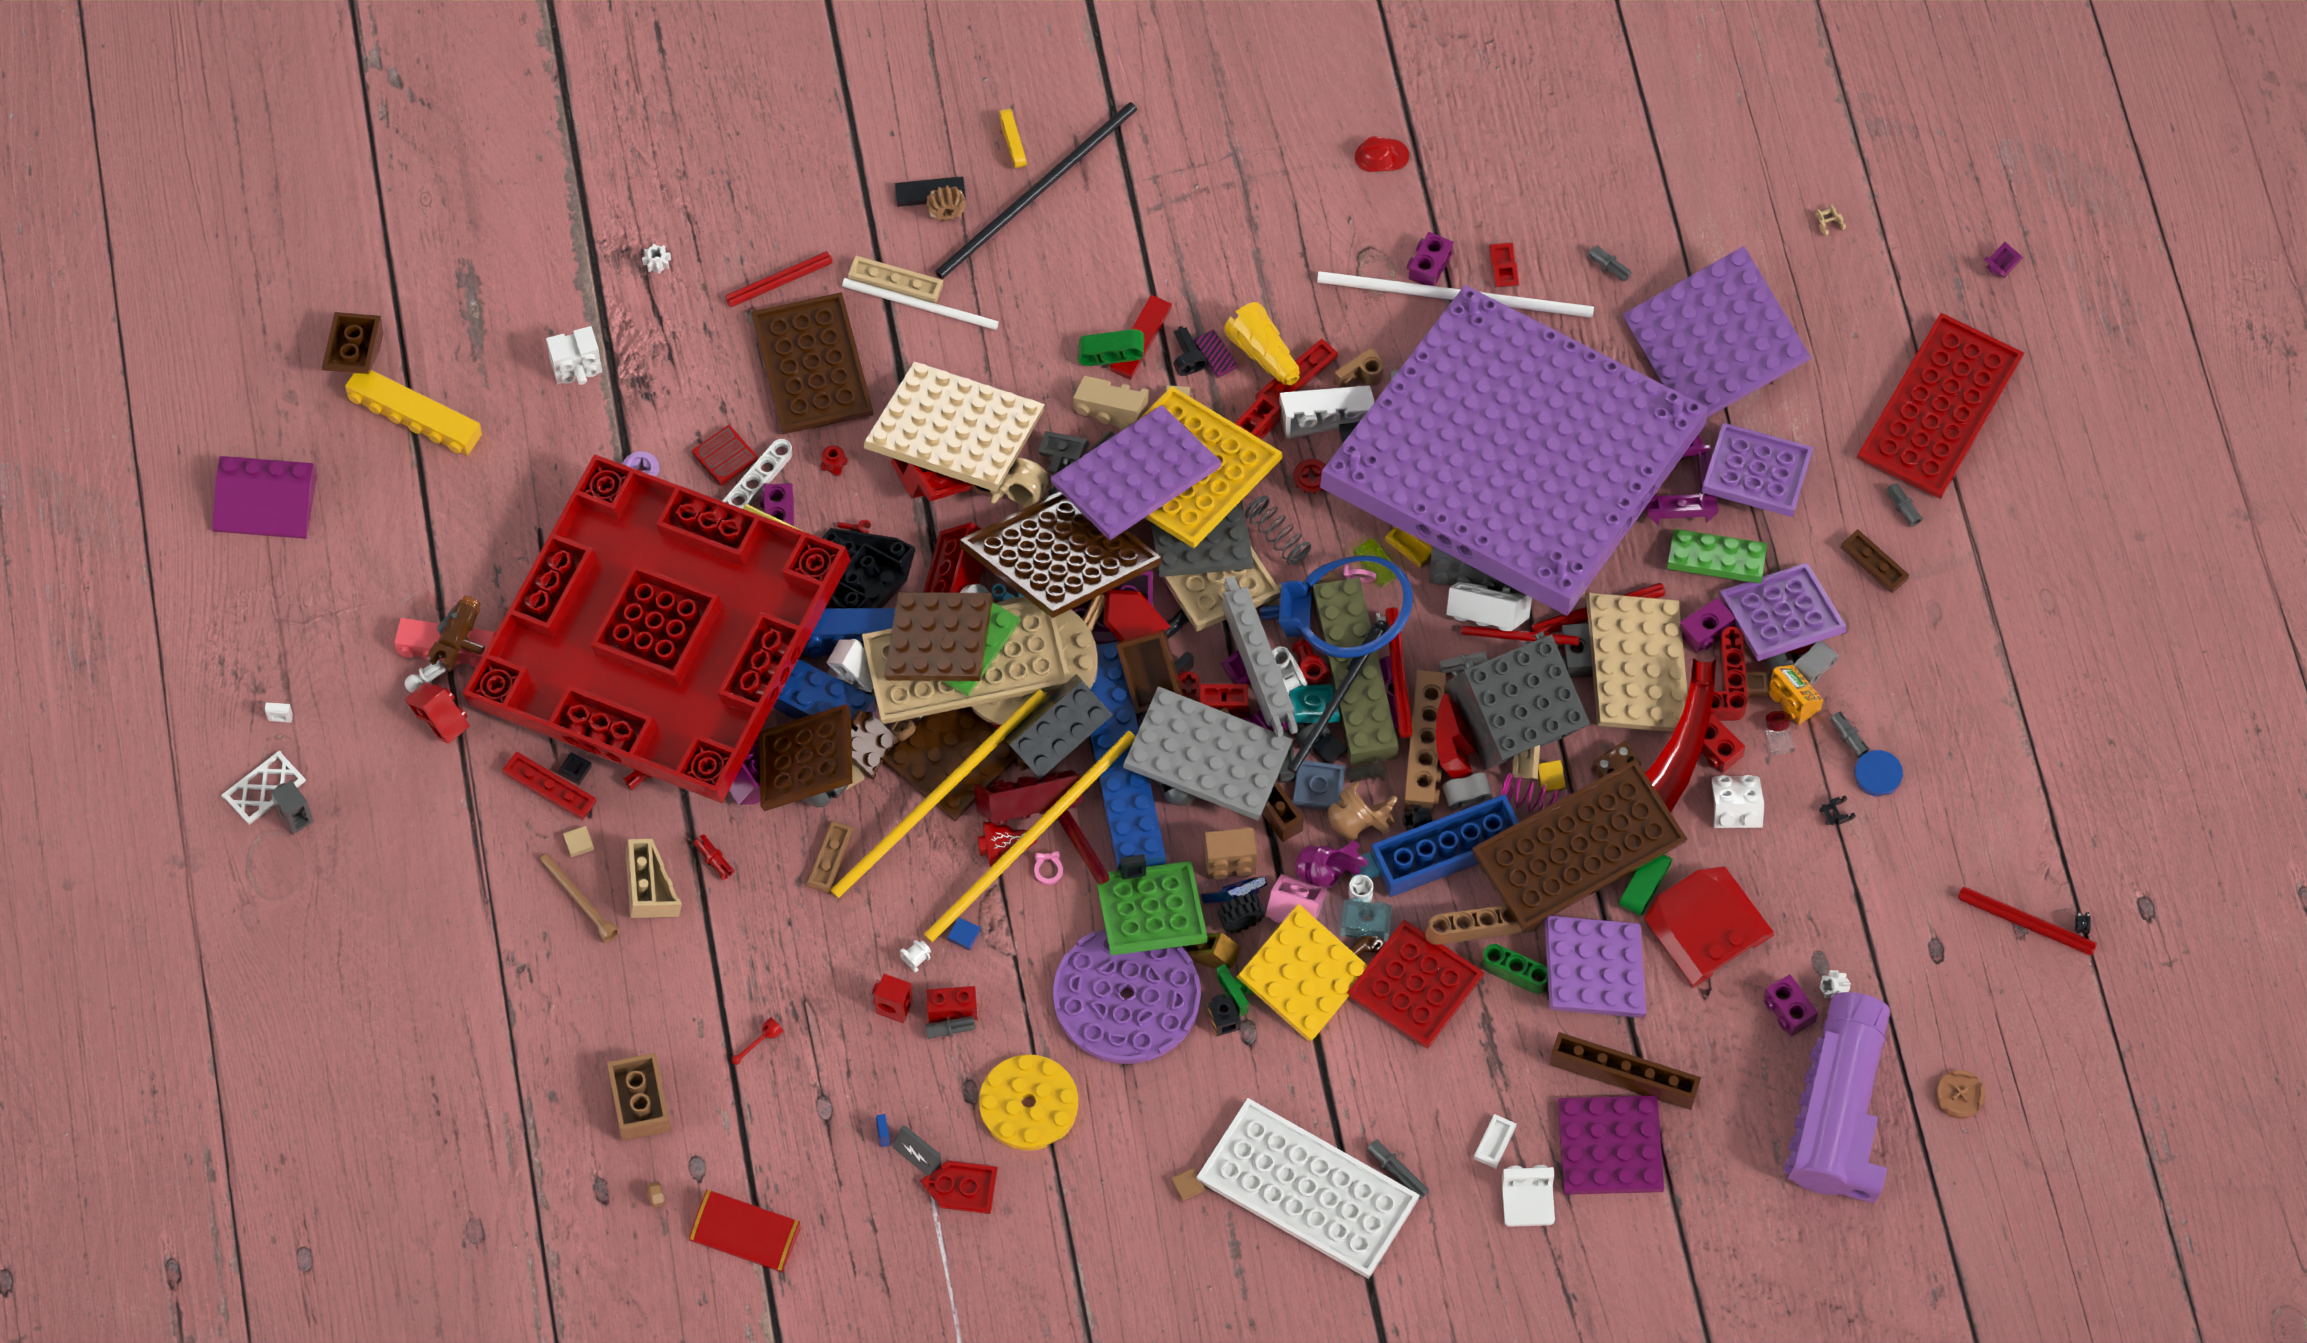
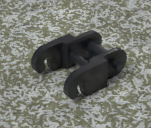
[1819,795,1856,825]

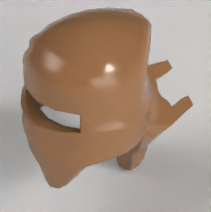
[1327,781,1398,841]

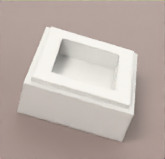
[265,703,293,723]

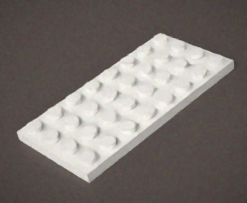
[1197,1098,1420,1279]

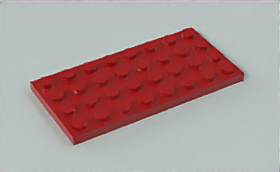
[1857,313,2024,499]

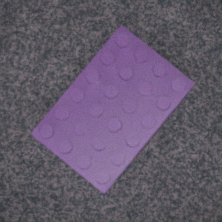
[1051,405,1221,540]

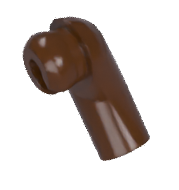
[1349,936,1384,956]

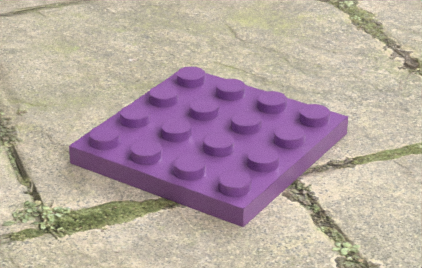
[1701,423,1814,517]
[1720,563,1846,661]
[1544,916,1646,1018]

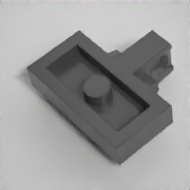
[1038,431,1089,476]

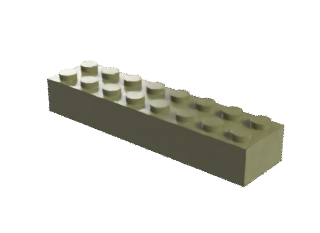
[1312,577,1399,767]

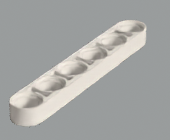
[723,439,792,509]

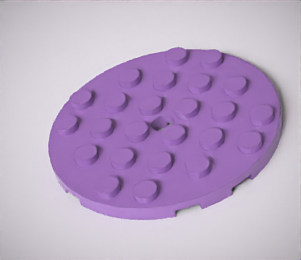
[1053,929,1201,1064]

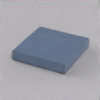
[1292,760,1346,811]

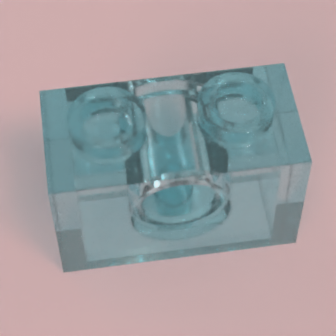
[1340,898,1393,941]

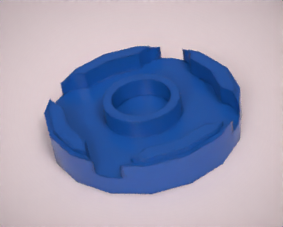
[1854,750,1903,797]

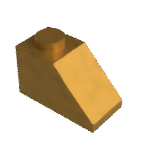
[1184,932,1241,969]

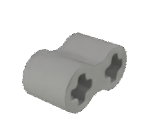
[1794,640,1839,686]
[1442,773,1493,810]

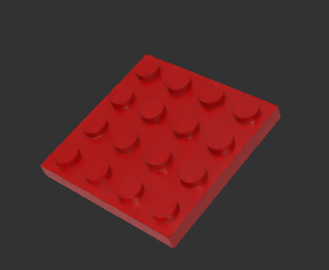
[1347,919,1484,1049]

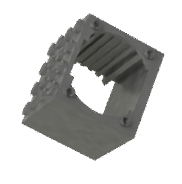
[1447,632,1590,770]

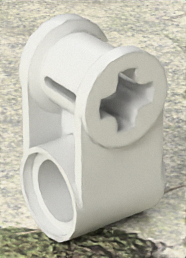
[1272,647,1307,694]

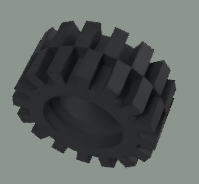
[1217,893,1265,933]

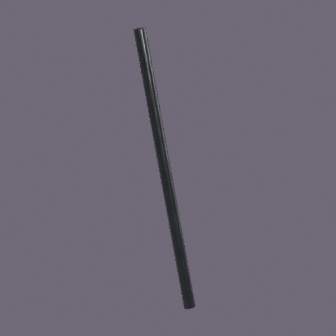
[935,102,1137,279]

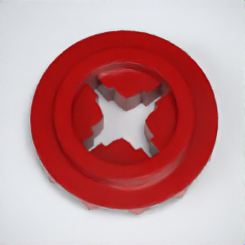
[1293,459,1326,494]

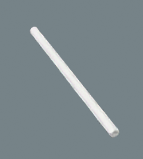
[842,278,999,330]

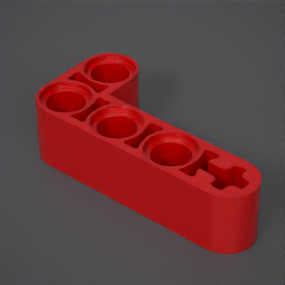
[1710,626,1748,721]

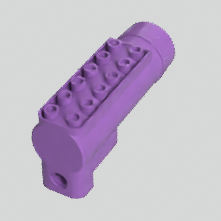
[1783,992,1890,1204]

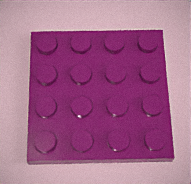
[1558,1096,1664,1195]

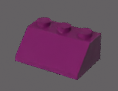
[730,738,760,805]

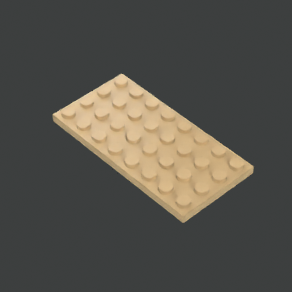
[862,601,1070,724]

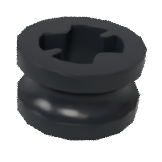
[2075,912,2091,934]

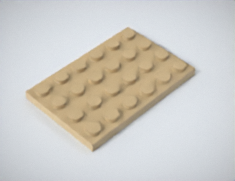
[1586,593,1688,732]

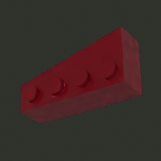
[973,770,1083,825]

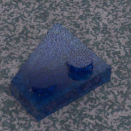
[1201,876,1268,904]

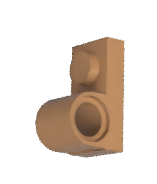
[1334,347,1383,388]

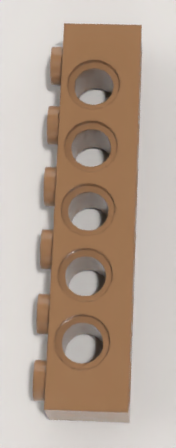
[1404,670,1449,813]

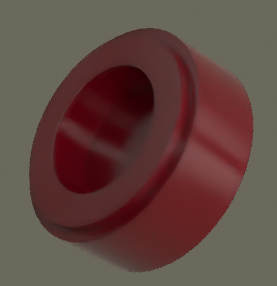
[1766,711,1790,731]

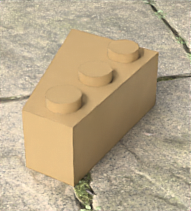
[1073,376,1149,430]

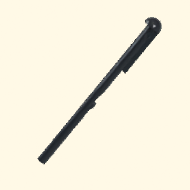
[1288,620,1390,774]

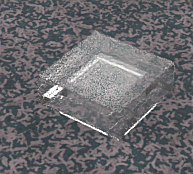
[1765,727,1795,756]

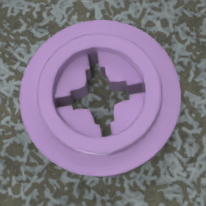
[623,451,660,477]

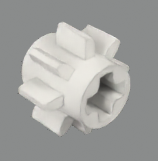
[642,244,671,274]
[1820,970,1851,998]

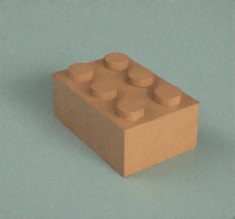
[607,1052,671,1141]

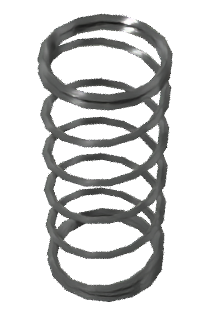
[1245,495,1311,565]

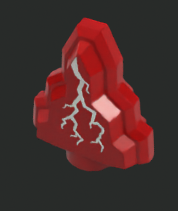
[977,822,1037,868]

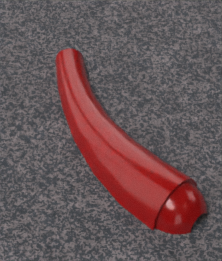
[1645,659,1716,813]

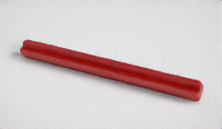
[1531,583,1665,633]
[1385,607,1413,738]
[1958,887,2097,955]

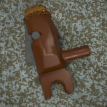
[428,596,485,671]

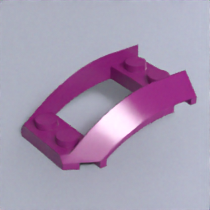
[1646,435,1719,526]

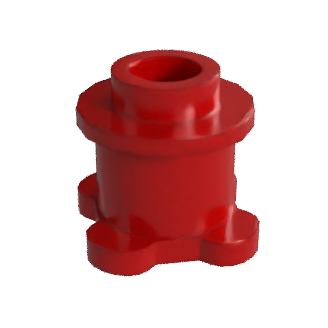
[820,445,848,476]

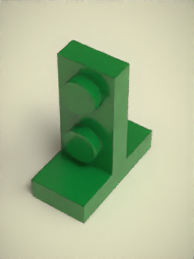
[1216,964,1254,1017]

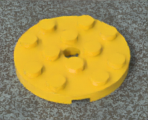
[979,1055,1078,1151]

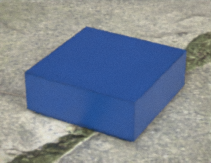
[948,917,981,951]
[876,1114,890,1147]

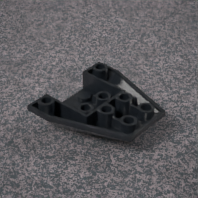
[822,528,915,609]

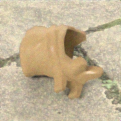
[990,458,1049,508]

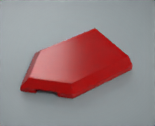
[1103,590,1171,641]
[920,1160,998,1214]

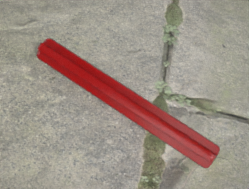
[726,251,833,307]

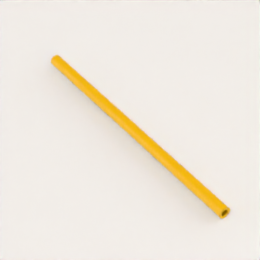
[830,689,1048,899]
[924,730,1136,943]

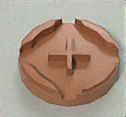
[1935,1070,1986,1119]

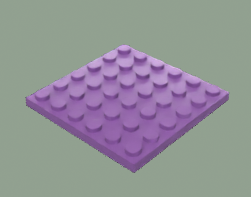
[1622,246,1811,418]

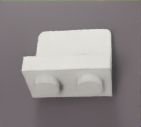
[1711,775,1764,828]
[1502,1165,1555,1227]

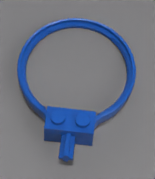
[1260,555,1413,658]

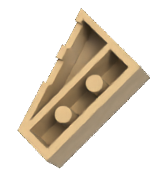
[625,839,682,918]

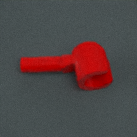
[838,520,871,533]

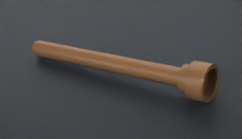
[540,853,620,943]

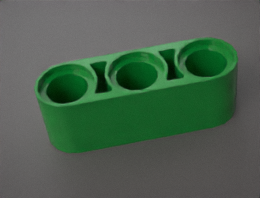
[1078,329,1144,366]
[1619,854,1673,916]
[1482,944,1548,994]

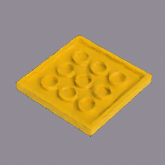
[1236,904,1368,1042]

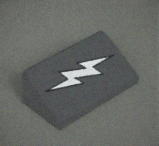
[893,1125,941,1175]

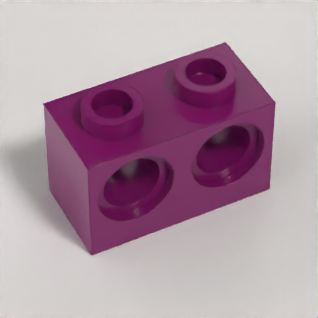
[1407,232,1454,286]
[760,483,794,526]
[1763,974,1818,1036]

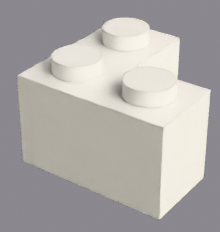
[826,639,873,692]

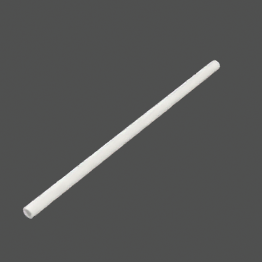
[1317,271,1594,318]

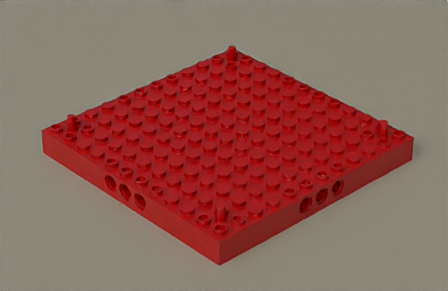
[463,454,851,803]

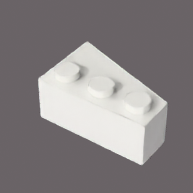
[1446,582,1532,631]

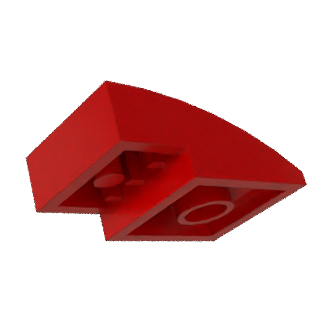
[1436,693,1476,779]

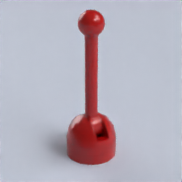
[731,1017,784,1065]

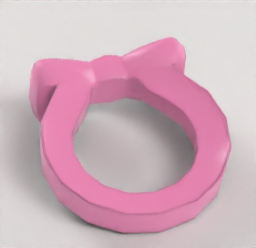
[1344,564,1376,583]
[1034,851,1063,885]

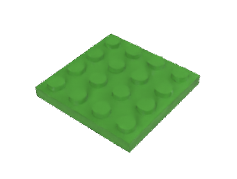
[1095,861,1207,956]

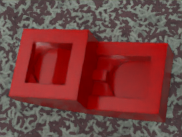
[1489,242,1519,288]

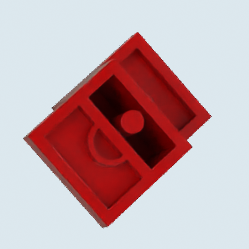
[891,458,972,502]

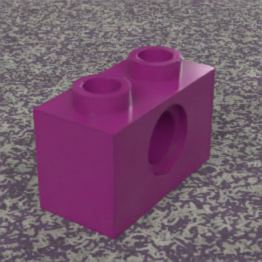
[1679,598,1736,653]

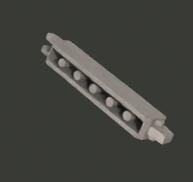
[1222,576,1298,738]

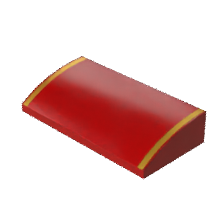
[689,1189,801,1273]

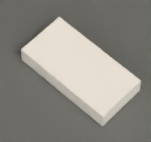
[1474,1114,1517,1169]

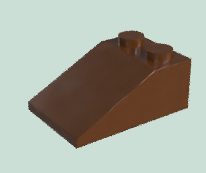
[322,312,384,374]

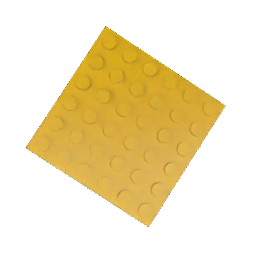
[1137,386,1282,548]

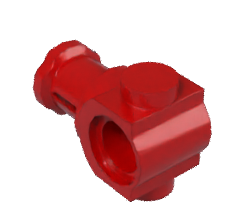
[1291,639,1331,685]

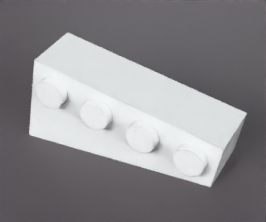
[1279,386,1375,439]

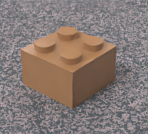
[1204,827,1257,880]

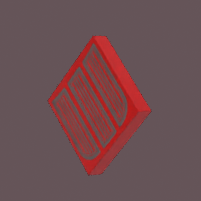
[692,425,758,486]

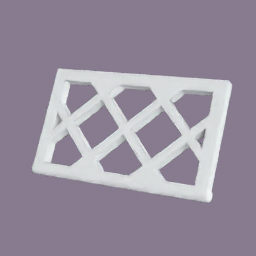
[221,751,306,825]

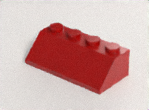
[923,522,984,593]

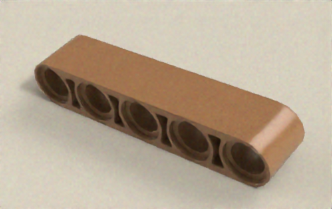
[1425,905,1541,945]

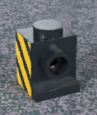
[1208,994,1241,1037]

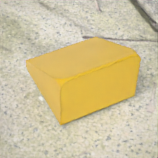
[1538,760,1566,792]

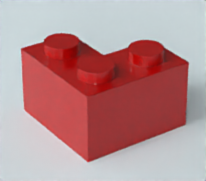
[404,682,470,744]

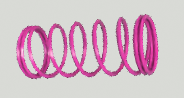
[1500,773,1571,812]

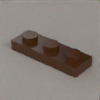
[1840,529,1909,593]

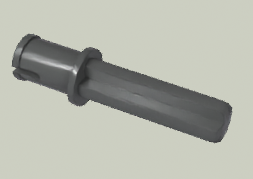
[1367,1139,1429,1200]

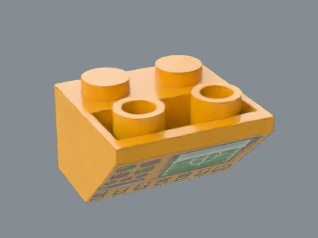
[1769,665,1823,725]

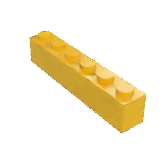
[345,370,482,456]

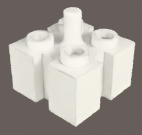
[546,326,602,385]

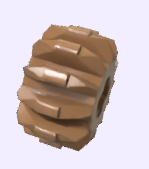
[926,185,966,222]

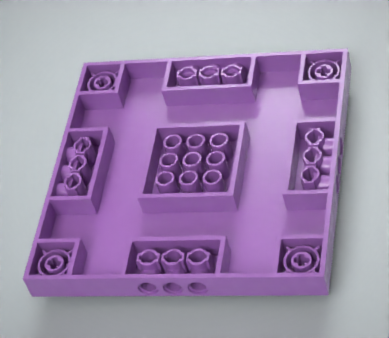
[1320,285,1708,616]

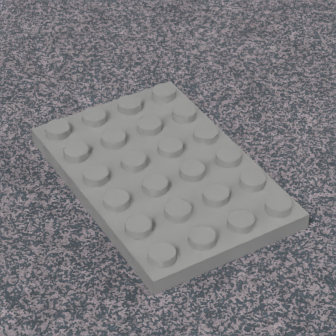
[1123,686,1293,821]

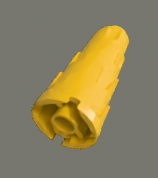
[1224,302,1300,385]

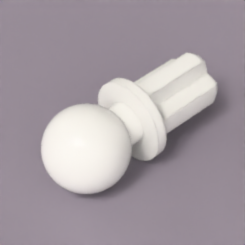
[405,660,446,693]

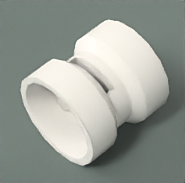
[1348,875,1373,907]

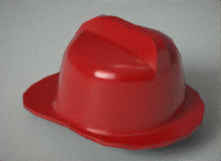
[1355,136,1410,172]

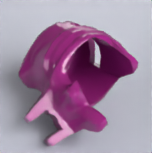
[1295,840,1368,887]

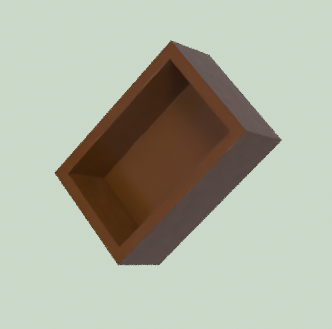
[1116,628,1184,714]

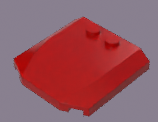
[1644,866,1774,988]

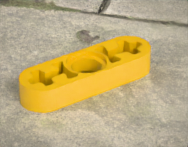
[999,108,1027,169]

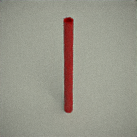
[1461,626,1579,646]

